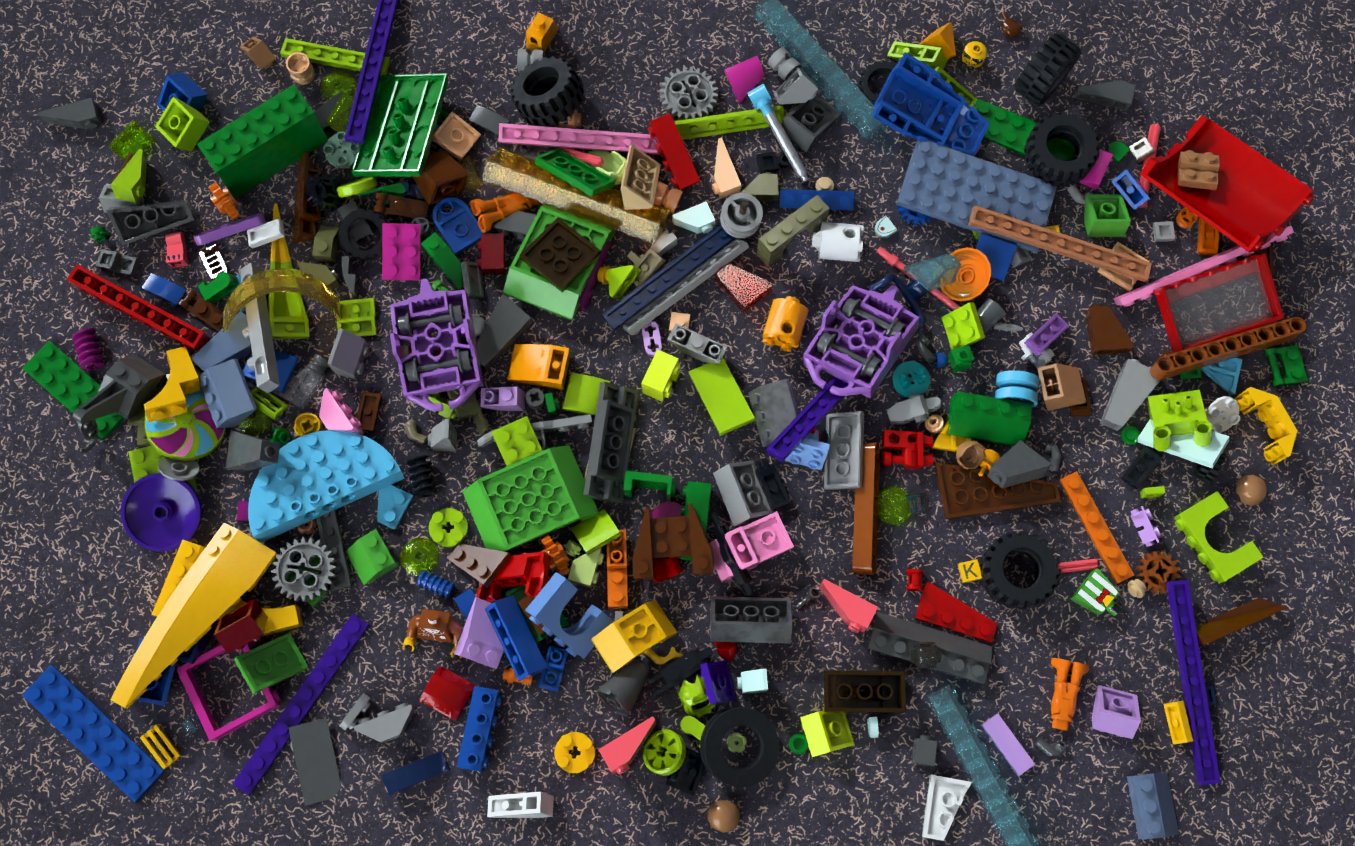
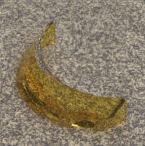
[223,268,342,332]

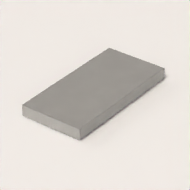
[824,411,864,490]

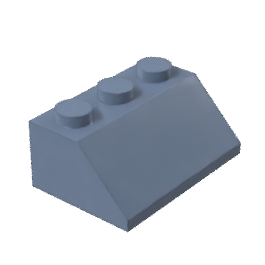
[198,359,257,428]
[1127,772,1179,840]

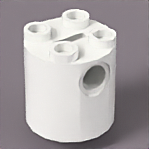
[812,222,864,262]

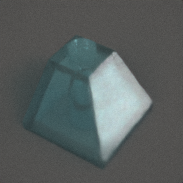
[903,254,961,291]

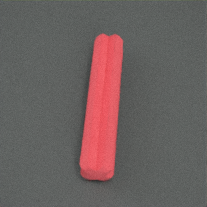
[558,147,604,167]
[1057,559,1098,573]

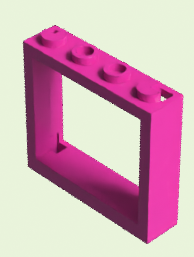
[176,641,281,741]

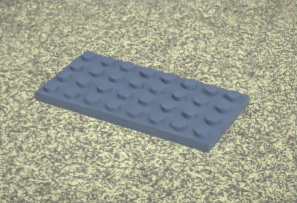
[896,140,1057,253]

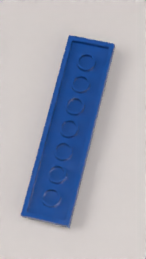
[22,664,165,803]

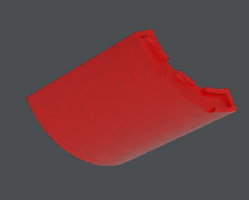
[1140,115,1316,252]

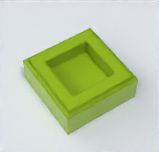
[1140,486,1165,499]

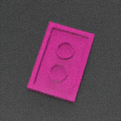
[382,223,421,281]

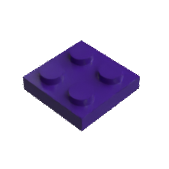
[700,661,737,704]

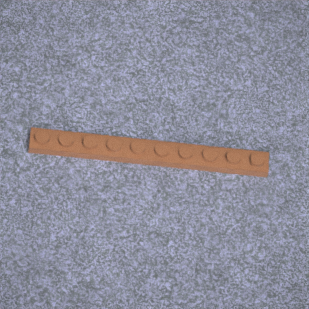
[968,205,1152,282]

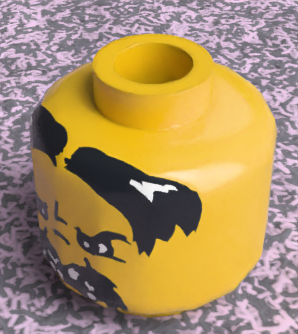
[962,41,987,69]

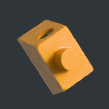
[526,13,558,52]

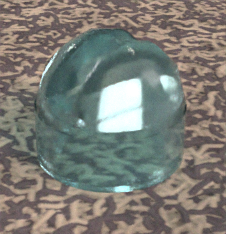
[182,715,200,734]

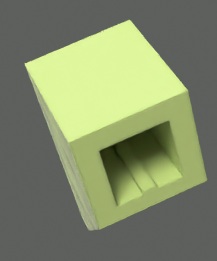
[568,548,605,588]

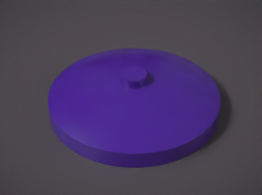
[120,473,202,551]

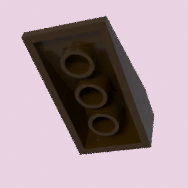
[823,671,906,714]

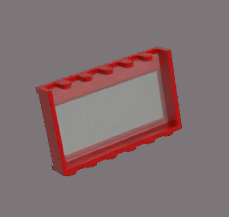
[1153,253,1284,353]

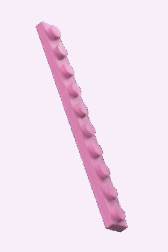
[498,123,683,155]
[1113,226,1294,307]

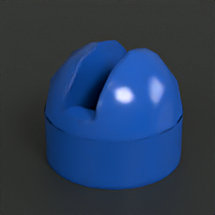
[933,353,948,368]

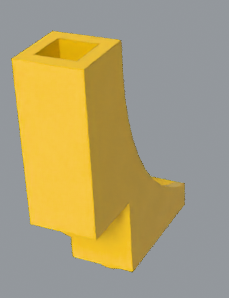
[144,346,200,423]
[225,599,303,636]

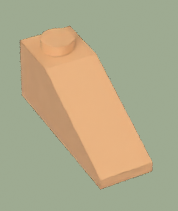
[712,137,742,199]

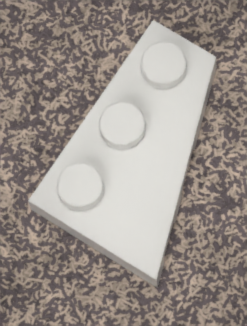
[922,775,972,841]

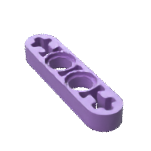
[193,213,266,246]

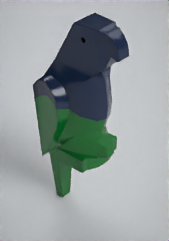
[359,181,427,207]

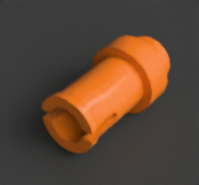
[503,667,533,685]

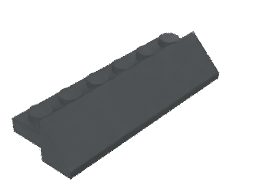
[583,382,639,503]
[867,612,992,684]

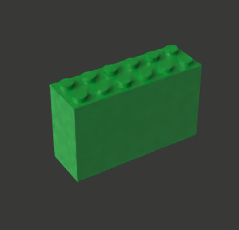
[197,84,328,199]

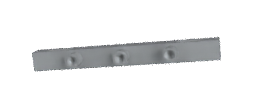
[238,263,280,393]

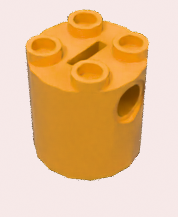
[762,296,809,352]

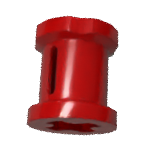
[906,569,924,592]

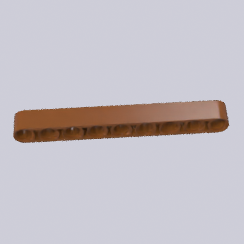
[1150,317,1306,380]

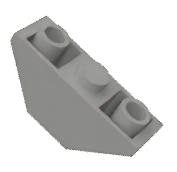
[667,323,727,364]
[353,702,415,743]

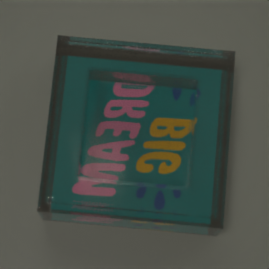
[906,492,930,514]

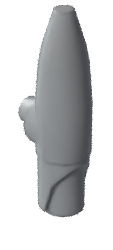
[993,323,1023,332]

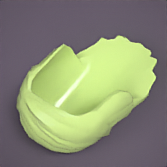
[588,150,626,185]

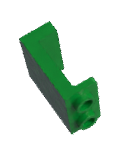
[623,471,676,502]

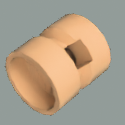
[286,52,315,85]

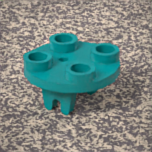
[892,361,930,398]

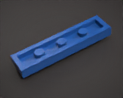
[779,189,854,210]

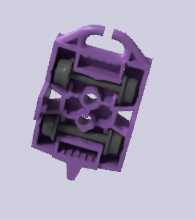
[390,279,484,411]
[803,285,919,398]

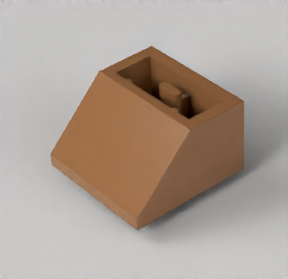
[1037,363,1086,411]

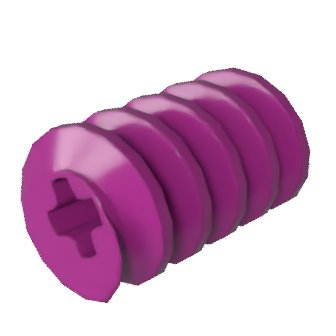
[72,328,105,371]

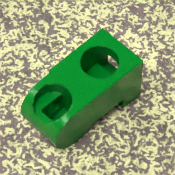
[198,272,238,303]

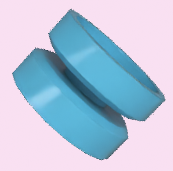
[995,371,1040,408]

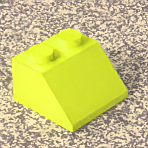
[800,710,855,757]

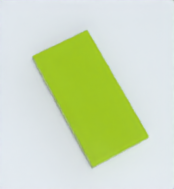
[688,357,755,436]

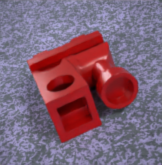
[882,430,934,470]

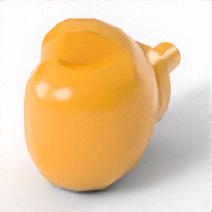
[978,449,1000,477]

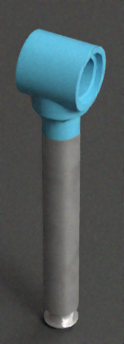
[747,84,810,183]

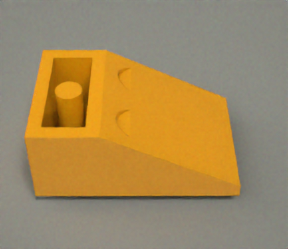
[507,344,571,390]

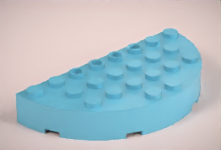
[248,430,405,543]

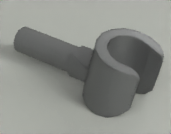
[796,587,821,610]

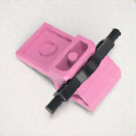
[709,511,794,596]

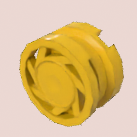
[294,413,323,437]

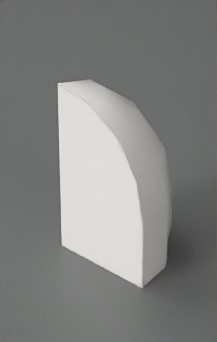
[651,230,677,256]

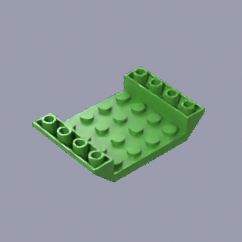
[503,201,617,320]
[463,445,600,554]

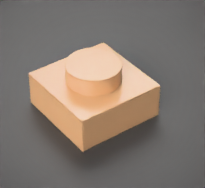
[669,312,690,332]

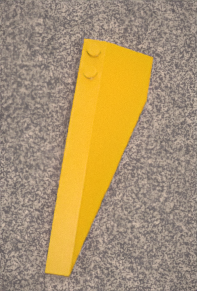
[110,523,277,709]

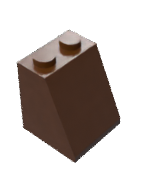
[412,150,469,205]

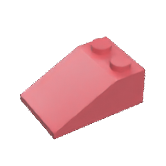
[819,579,878,633]

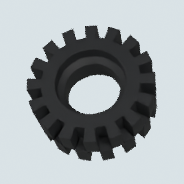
[1193,452,1226,484]

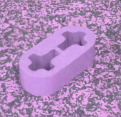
[642,321,662,357]

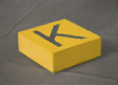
[958,559,982,583]

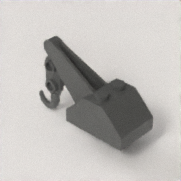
[73,354,165,453]

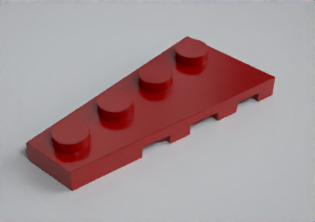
[915,581,997,643]

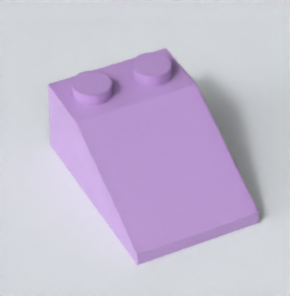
[454,597,504,669]

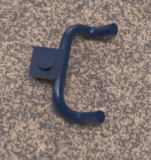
[869,273,930,333]

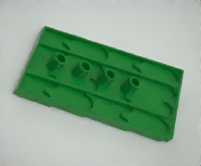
[352,73,449,177]

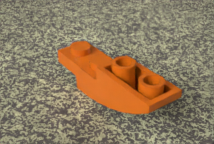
[607,529,628,609]

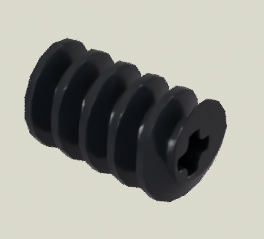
[407,455,438,498]

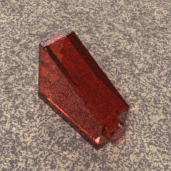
[715,263,773,313]

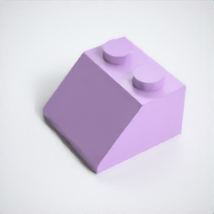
[1092,685,1141,739]

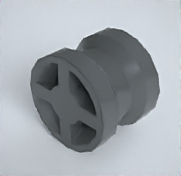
[411,217,431,239]
[307,354,329,377]
[525,388,545,410]

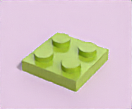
[941,302,985,350]
[491,416,543,466]

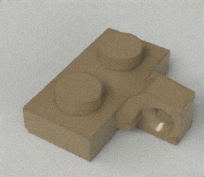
[627,248,665,287]

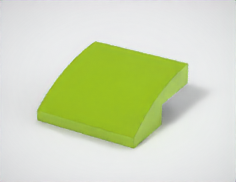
[336,298,377,337]
[562,373,610,417]
[571,509,621,556]

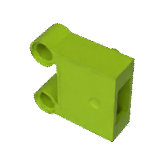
[1148,390,1212,451]

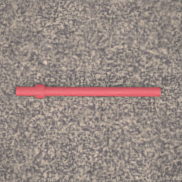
[876,246,960,311]

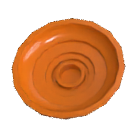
[938,247,991,302]

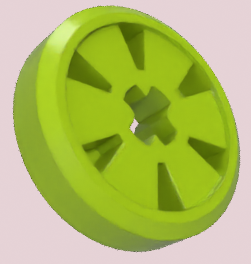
[336,177,378,198]
[643,729,686,776]

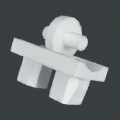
[1019,332,1054,368]

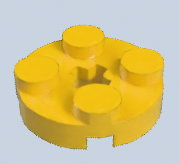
[554,732,595,773]

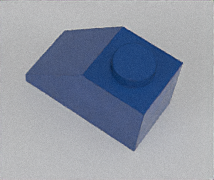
[1111,169,1150,210]

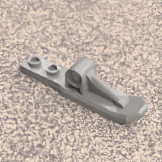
[477,414,592,451]

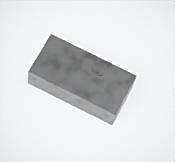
[710,596,792,644]

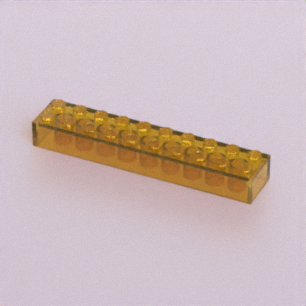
[482,147,670,244]

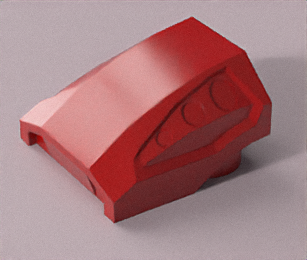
[420,666,476,721]

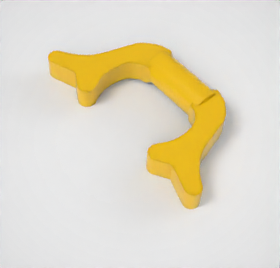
[643,647,683,665]

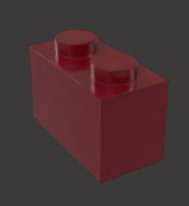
[478,233,506,275]

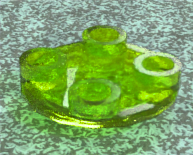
[878,487,911,525]

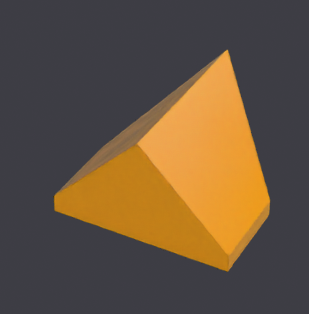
[919,22,956,60]

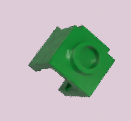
[947,345,974,373]

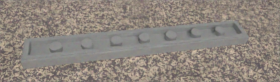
[622,238,749,335]

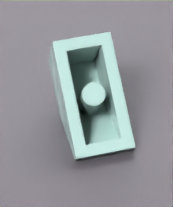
[672,202,715,233]
[737,669,768,694]

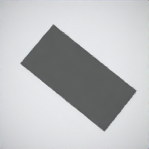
[288,718,342,806]

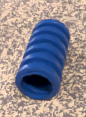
[417,570,455,599]

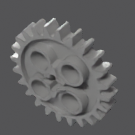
[660,66,718,121]
[271,537,338,602]

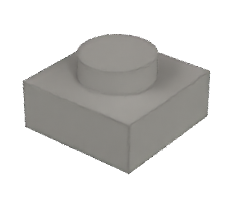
[1152,221,1175,242]

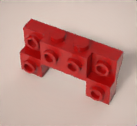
[476,551,551,603]

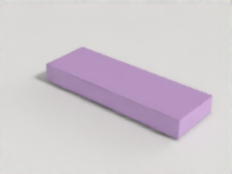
[981,713,1035,776]

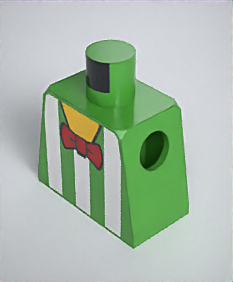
[1070,568,1122,616]

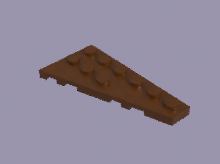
[934,462,1061,520]

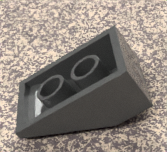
[781,94,842,152]

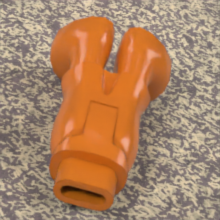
[470,191,538,233]
[1051,658,1089,731]

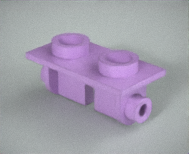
[1130,506,1162,547]

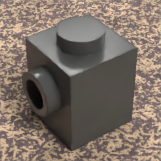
[911,735,937,767]

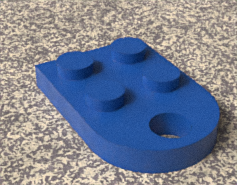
[433,198,486,256]

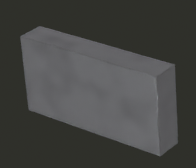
[461,261,484,300]

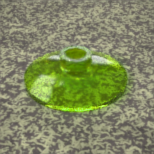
[320,71,356,101]
[238,400,274,436]
[400,537,439,576]

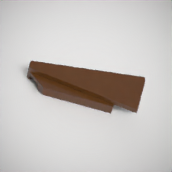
[292,152,322,242]
[1196,598,1286,647]

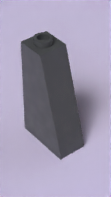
[477,294,532,372]
[226,431,280,472]

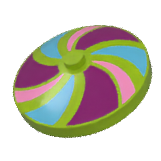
[144,390,225,461]

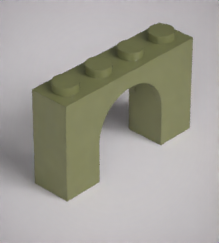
[757,195,829,268]

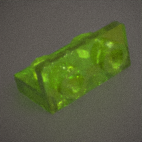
[109,120,155,161]

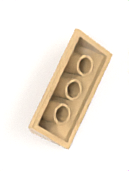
[621,144,661,210]

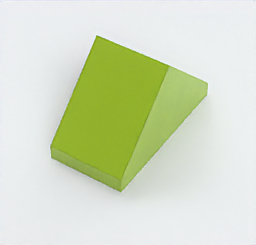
[607,265,642,300]

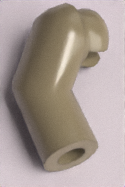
[404,419,428,445]

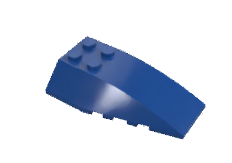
[872,52,990,156]

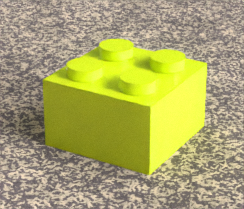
[641,349,680,402]

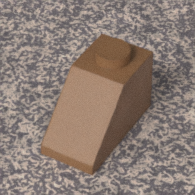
[240,36,276,69]

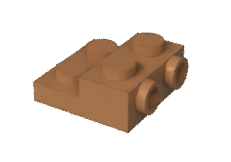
[1178,150,1219,190]

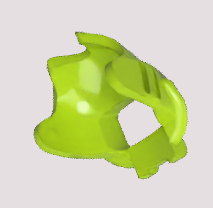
[677,674,716,719]

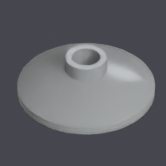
[158,457,199,481]

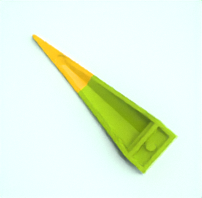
[268,203,310,339]

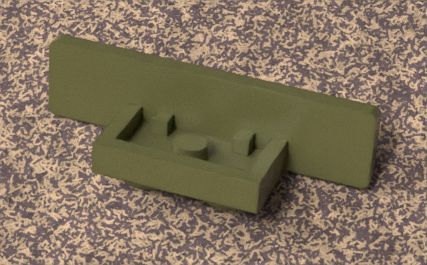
[447,375,489,436]

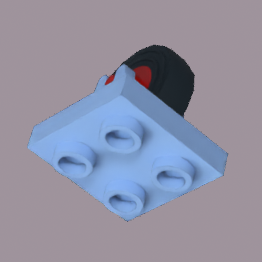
[785,424,830,471]

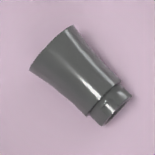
[977,298,1006,335]

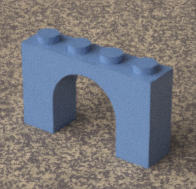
[525,572,614,659]

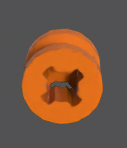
[1176,207,1198,229]

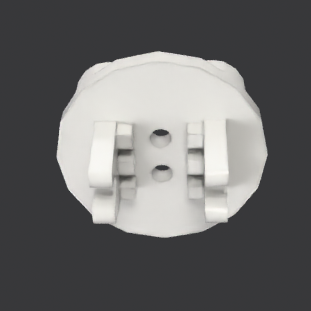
[1205,396,1240,433]

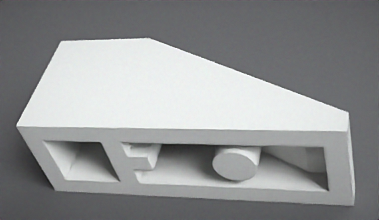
[487,792,554,818]

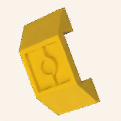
[1234,387,1298,466]
[591,600,678,673]

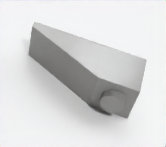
[428,419,457,452]

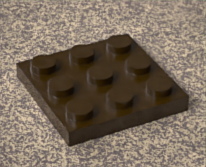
[519,218,601,293]

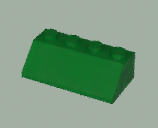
[948,391,1032,446]

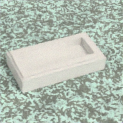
[247,218,285,249]

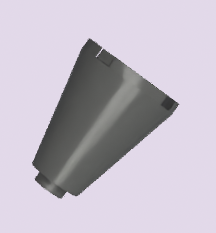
[597,660,650,717]

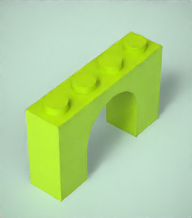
[1174,491,1264,584]

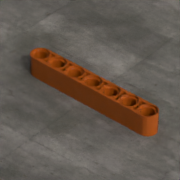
[852,442,880,575]

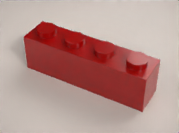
[647,113,700,191]

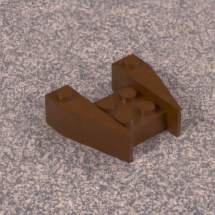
[632,503,715,581]

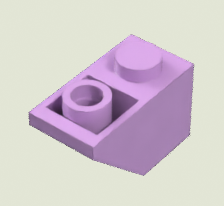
[480,386,525,411]

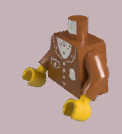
[403,609,462,659]

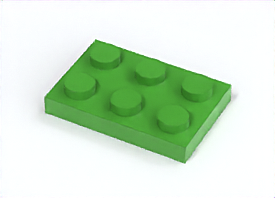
[234,633,308,695]

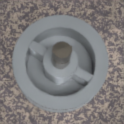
[720,193,763,238]

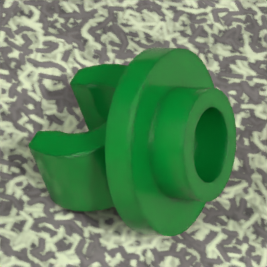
[268,427,289,447]

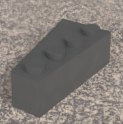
[106,200,197,245]

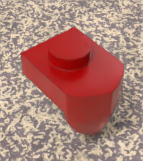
[714,642,737,661]

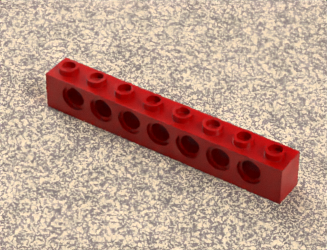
[67,264,211,353]

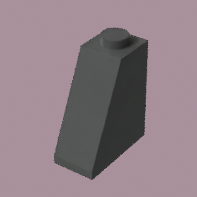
[987,440,1051,488]

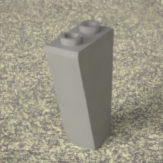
[1100,359,1160,431]

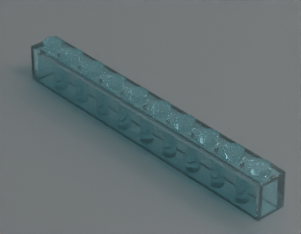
[755,0,887,141]
[925,684,1040,846]

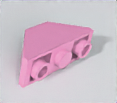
[319,388,364,435]

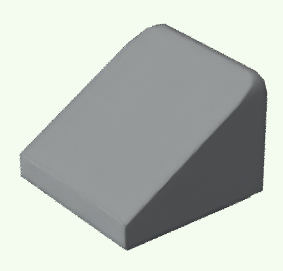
[1011,246,1032,268]

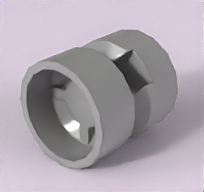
[767,47,802,81]
[517,49,545,73]

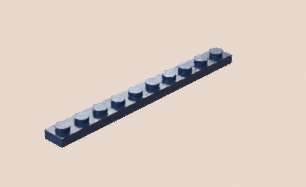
[602,225,735,331]

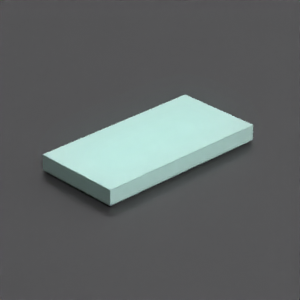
[1138,420,1229,469]

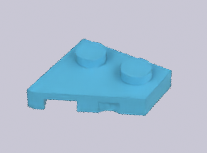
[1201,353,1242,395]
[377,485,414,530]

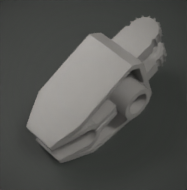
[887,394,941,425]

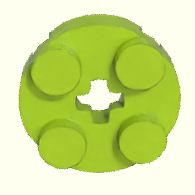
[429,508,468,547]

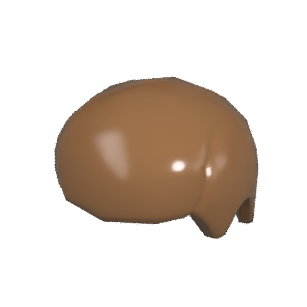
[956,440,986,469]
[1236,474,1267,506]
[707,800,740,832]

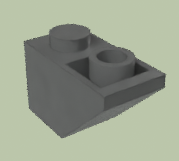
[494,211,536,242]

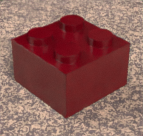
[214,599,268,654]

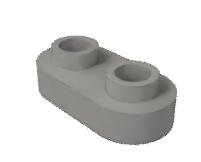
[339,693,371,731]

